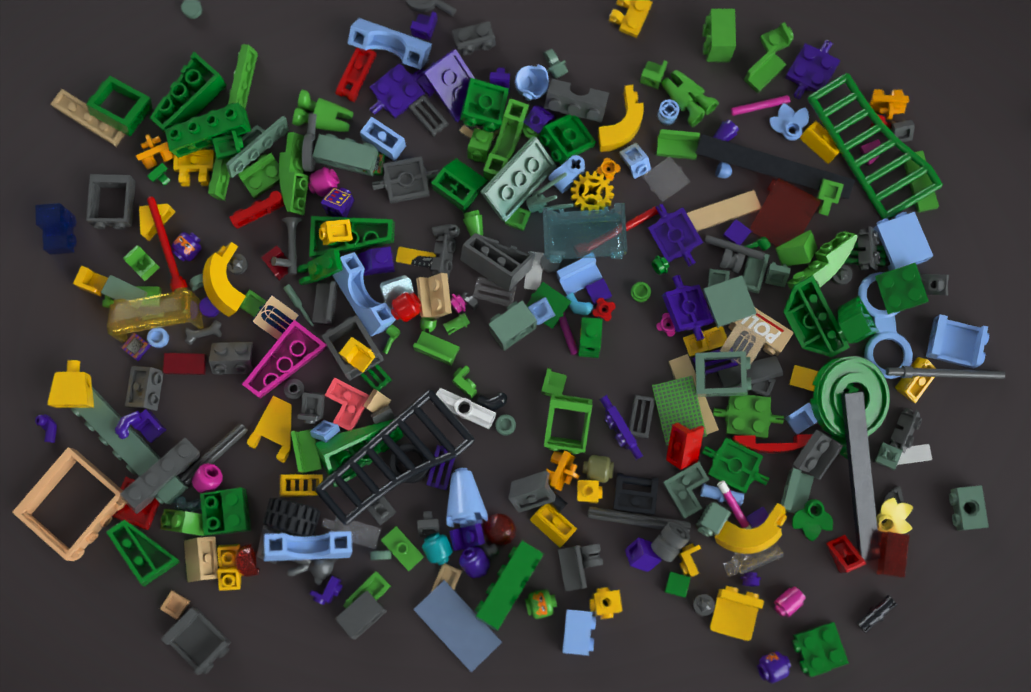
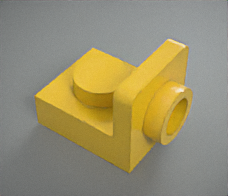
[319,219,353,245]

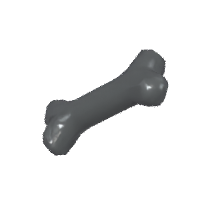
[184,320,222,345]

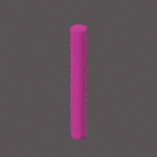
[731,95,790,116]

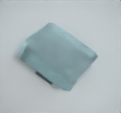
[380,275,414,310]

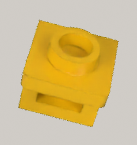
[577,480,602,503]
[678,543,701,577]

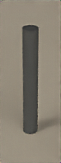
[705,235,765,261]

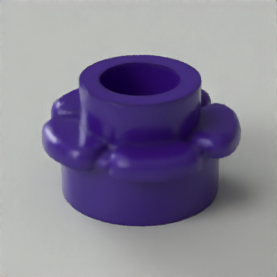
[740,572,762,587]

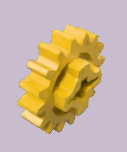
[571,171,614,215]

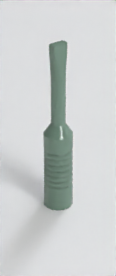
[283,284,314,327]

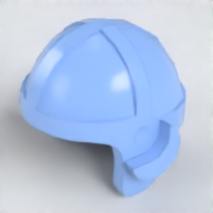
[515,64,549,101]

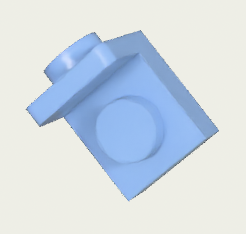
[619,143,651,179]

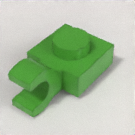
[817,179,844,216]

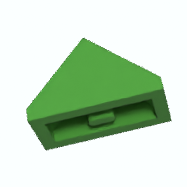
[775,230,818,266]

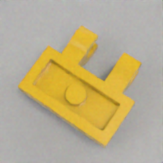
[609,0,652,38]
[173,150,215,187]

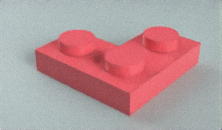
[325,377,370,431]

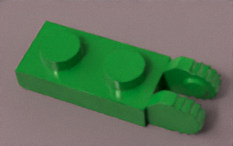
[297,250,343,285]

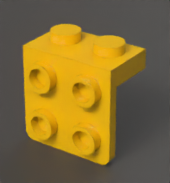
[710,586,764,641]

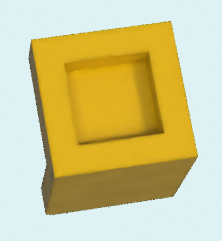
[73,266,108,297]
[339,337,375,372]

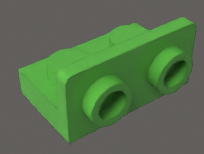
[238,153,280,199]

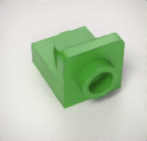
[760,22,793,52]
[453,365,477,399]

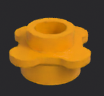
[597,158,620,181]

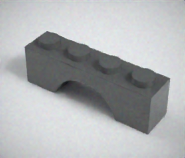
[120,437,201,514]

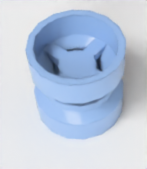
[657,99,679,125]

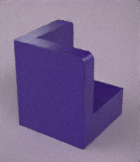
[410,12,437,41]
[131,409,166,443]
[625,537,662,572]

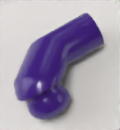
[115,411,142,439]

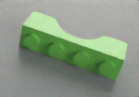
[483,99,529,180]

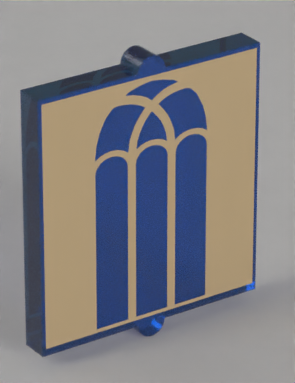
[251,294,300,340]

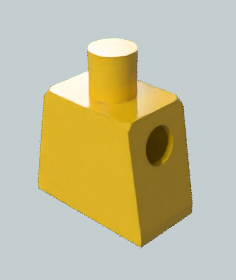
[48,360,94,408]

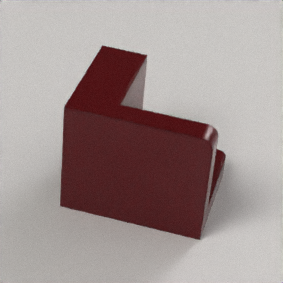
[261,246,288,280]

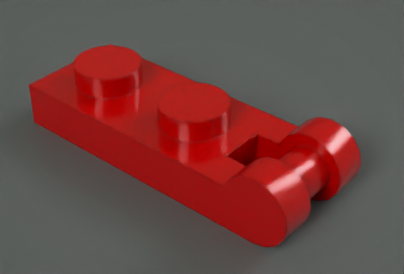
[335,47,376,102]
[229,191,284,229]

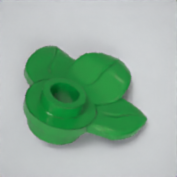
[792,499,833,541]

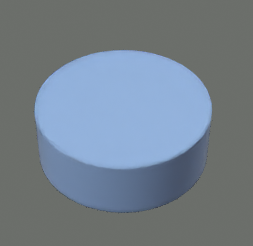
[147,327,169,348]

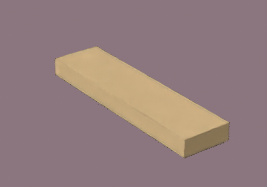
[50,89,125,147]
[687,190,761,231]
[668,354,719,435]

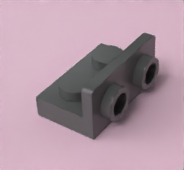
[452,21,496,55]
[125,366,164,411]
[793,430,843,480]

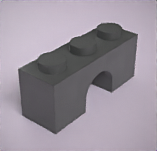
[544,79,609,123]

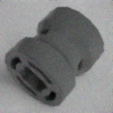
[719,248,745,274]
[580,544,603,568]

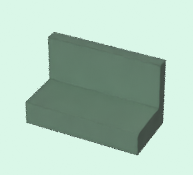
[780,468,814,514]

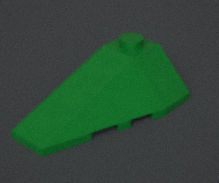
[315,419,403,487]

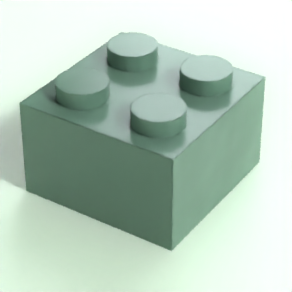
[489,300,537,351]

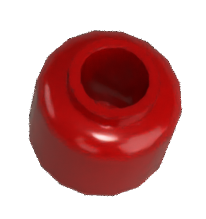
[391,292,422,322]

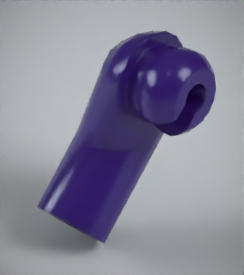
[35,414,57,443]

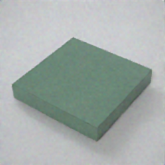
[703,276,757,328]

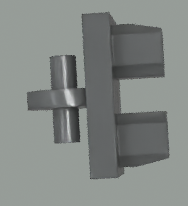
[920,274,949,295]

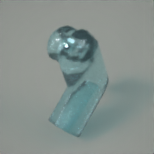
[174,497,201,512]

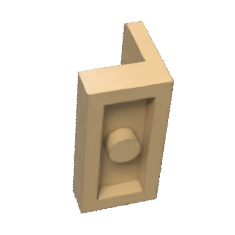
[184,537,218,582]

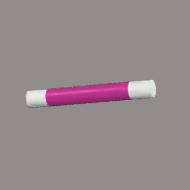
[717,480,752,529]

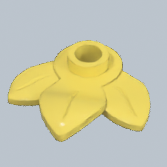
[876,497,913,535]

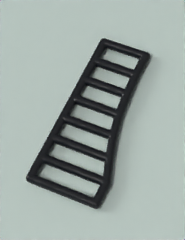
[315,390,475,526]

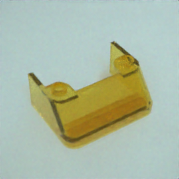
[107,288,203,344]

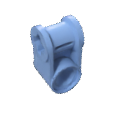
[548,155,585,193]

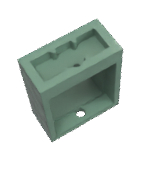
[695,351,752,397]

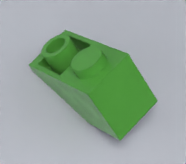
[160,509,204,536]

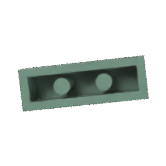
[313,134,379,176]

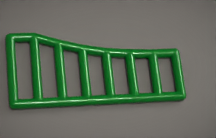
[808,73,943,220]

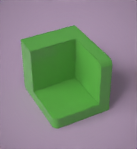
[640,60,668,89]
[541,368,567,397]

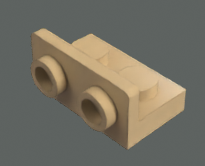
[416,273,452,318]

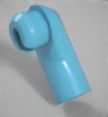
[565,293,594,316]

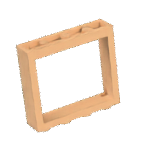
[12,447,126,561]

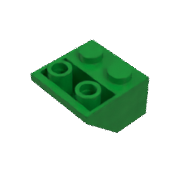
[431,158,488,213]
[200,487,251,536]

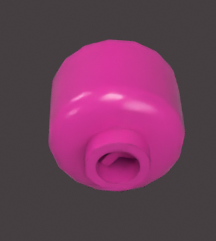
[308,167,339,197]
[192,463,223,493]

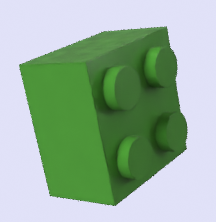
[703,9,736,62]

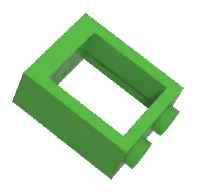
[544,393,592,454]

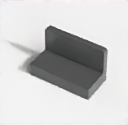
[312,281,338,325]
[509,470,556,513]
[558,546,587,591]
[336,591,387,640]

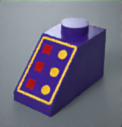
[321,187,354,218]

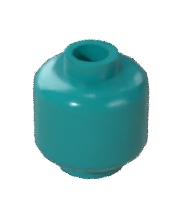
[422,532,453,565]

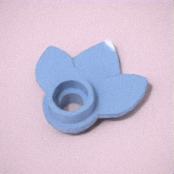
[770,103,809,141]

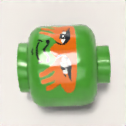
[525,589,557,619]

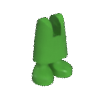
[661,70,719,127]
[292,89,353,132]

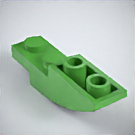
[279,132,309,215]
[787,231,858,289]

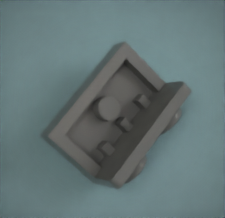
[209,342,254,375]

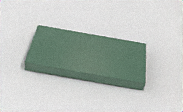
[480,136,557,222]

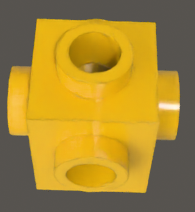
[589,588,622,619]

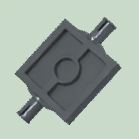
[372,156,439,203]

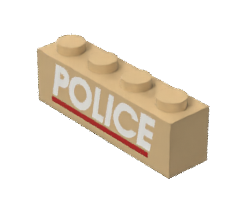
[710,308,794,356]

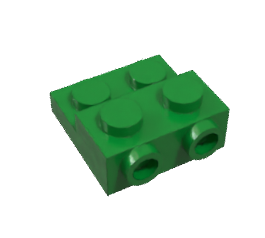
[460,78,509,132]
[539,114,597,165]
[792,622,849,677]

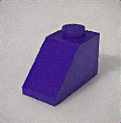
[357,247,395,276]

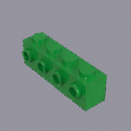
[165,102,251,158]

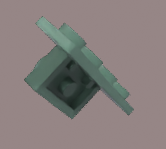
[226,116,289,178]

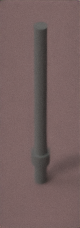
[886,366,1005,379]

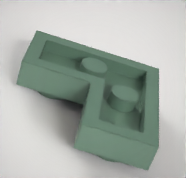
[663,462,709,519]

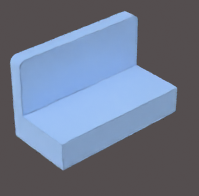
[556,253,602,295]

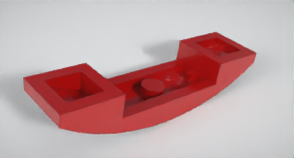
[731,434,813,454]

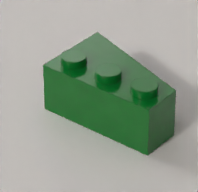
[837,296,879,343]
[106,520,180,586]

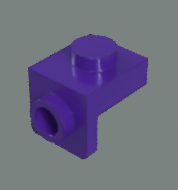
[310,576,343,605]

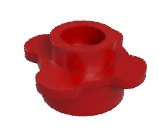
[592,298,616,321]

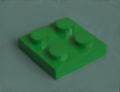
[875,263,929,315]

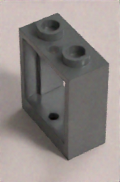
[86,174,136,230]
[322,315,384,381]

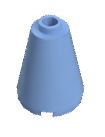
[446,468,488,528]

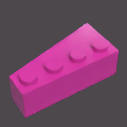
[242,320,328,399]

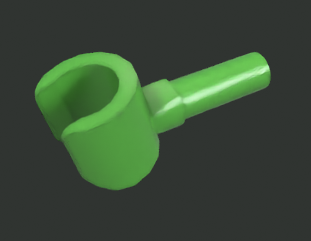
[383,325,400,354]

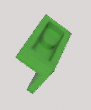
[744,46,786,93]
[656,129,700,160]
[413,331,460,366]
[291,429,322,474]

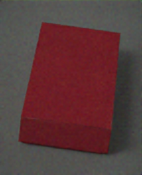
[163,353,207,375]

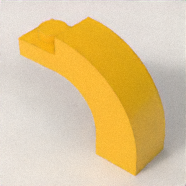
[598,85,644,152]
[203,242,246,317]
[715,503,787,554]

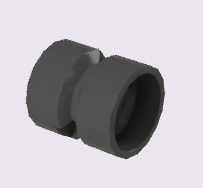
[651,521,690,562]

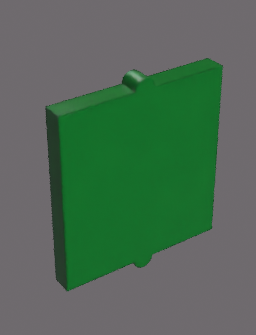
[526,282,572,329]

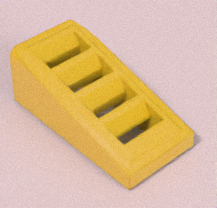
[280,474,323,497]

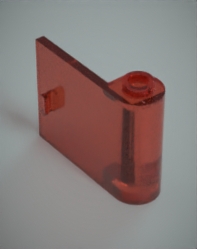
[750,177,821,246]

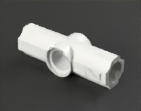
[433,388,496,429]

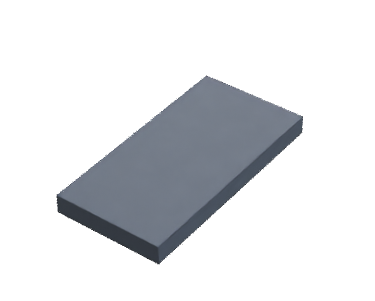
[413,580,502,672]

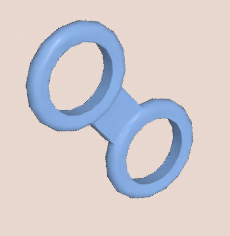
[858,272,913,379]

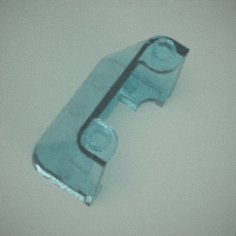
[543,203,627,263]

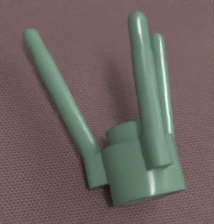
[526,172,574,213]

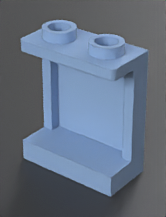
[874,212,933,271]
[926,314,989,369]

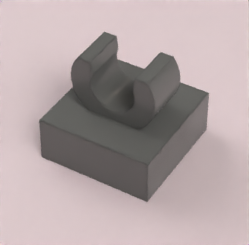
[891,119,915,142]
[368,496,397,525]
[417,511,440,536]

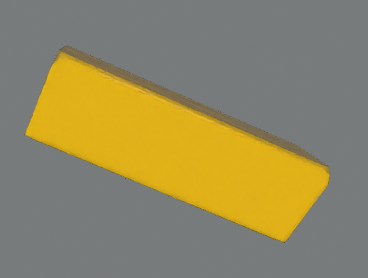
[800,121,840,164]
[895,357,936,403]
[530,503,577,547]

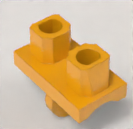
[870,89,909,120]
[136,134,174,170]
[547,450,580,491]

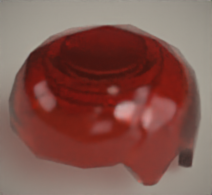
[483,513,517,546]
[234,544,260,577]

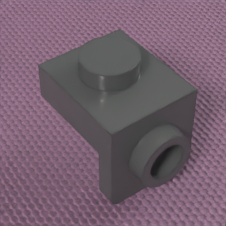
[297,391,325,424]

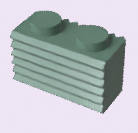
[696,502,731,537]

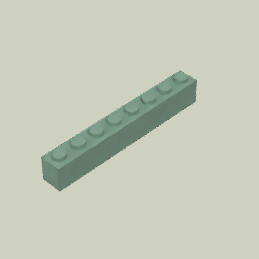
[70,387,189,505]

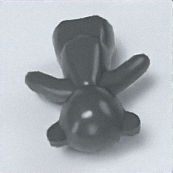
[287,533,337,585]

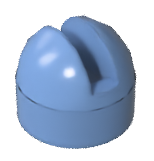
[716,162,732,179]

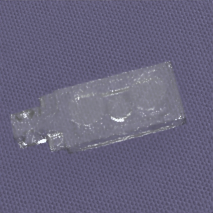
[322,517,381,549]
[724,542,784,577]

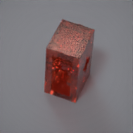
[877,532,910,578]

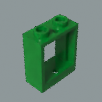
[86,75,153,136]

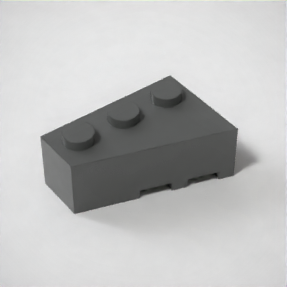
[460,233,535,292]

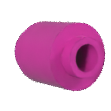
[774,586,806,618]

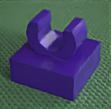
[490,68,510,93]

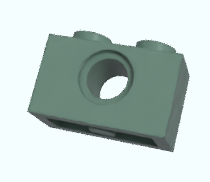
[949,485,989,531]

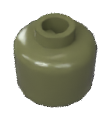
[583,455,614,483]

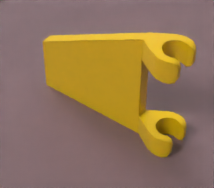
[247,396,292,463]

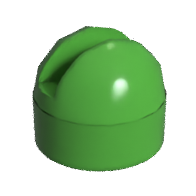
[420,317,437,333]

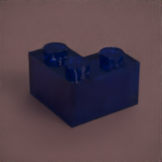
[35,203,77,255]

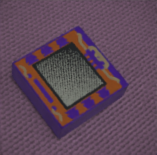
[121,332,151,361]

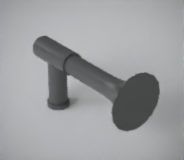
[271,217,302,275]

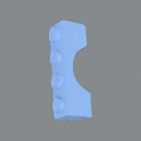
[348,18,432,70]
[332,252,396,337]
[264,531,352,561]

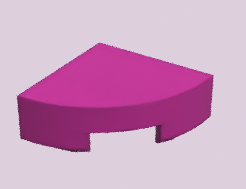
[860,139,881,166]

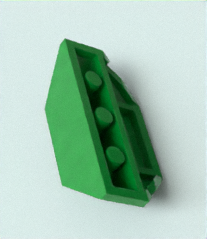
[783,275,850,357]

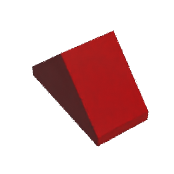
[826,535,866,573]

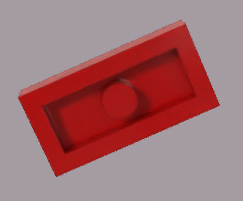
[666,423,704,470]

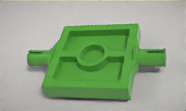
[713,395,784,439]

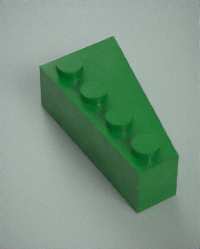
[150,52,227,135]
[309,216,395,259]
[475,540,544,631]

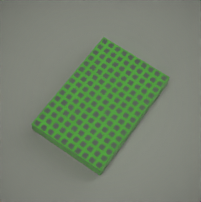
[652,376,707,446]

